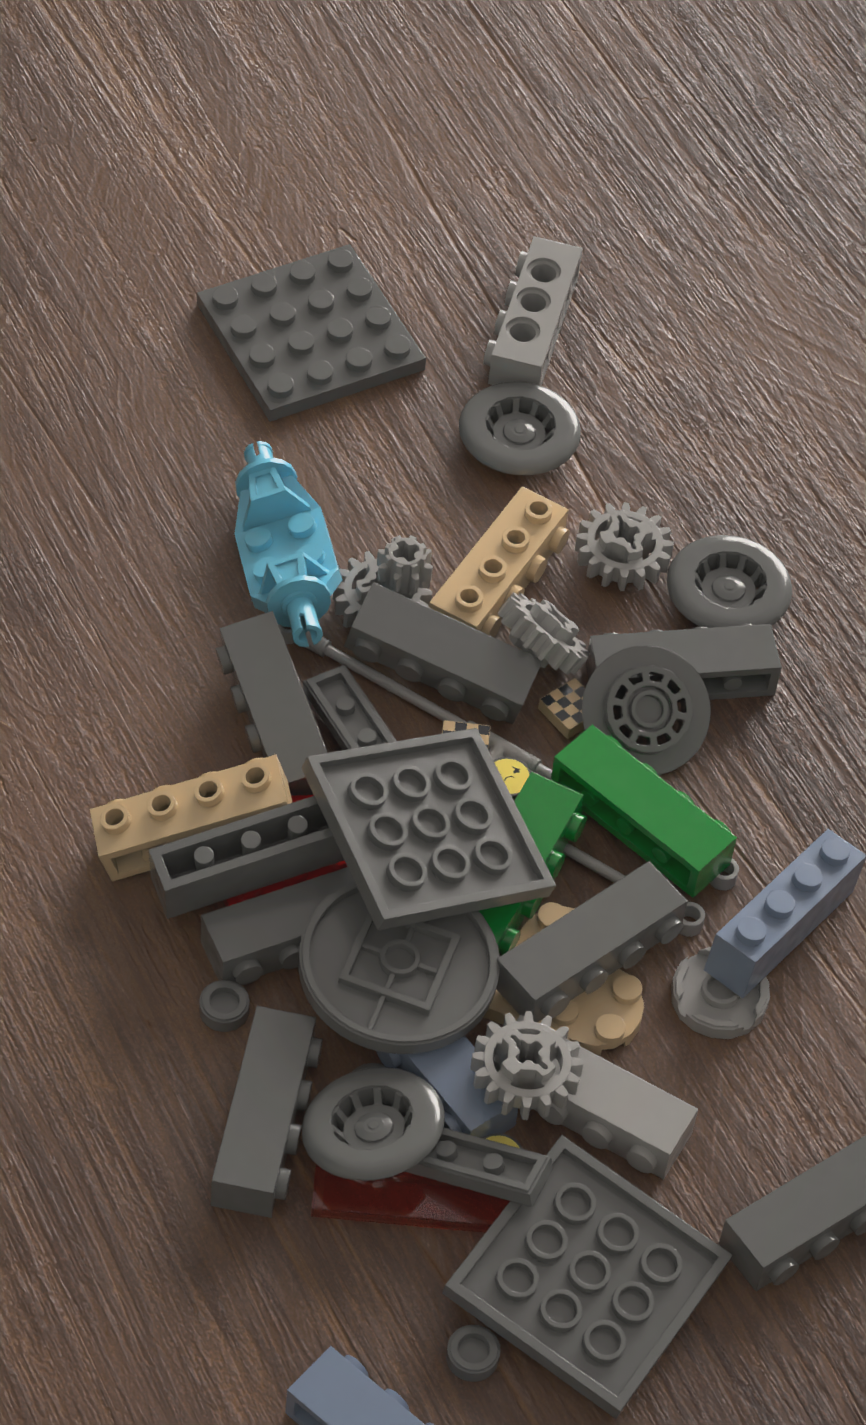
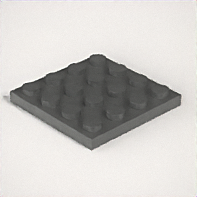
[197,244,426,422]
[301,728,556,930]
[442,1135,733,1419]

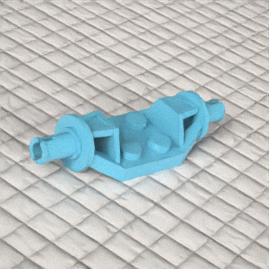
[235,441,342,647]

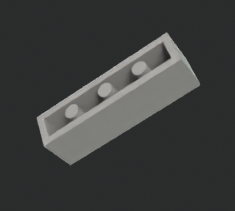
[493,1015,698,1180]

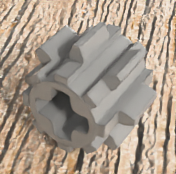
[377,535,433,596]

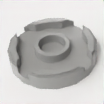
[671,947,770,1039]

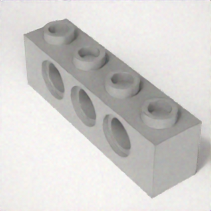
[483,236,583,386]

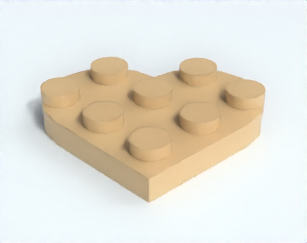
[484,902,644,1055]

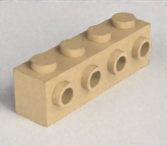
[429,486,570,637]
[90,755,293,882]

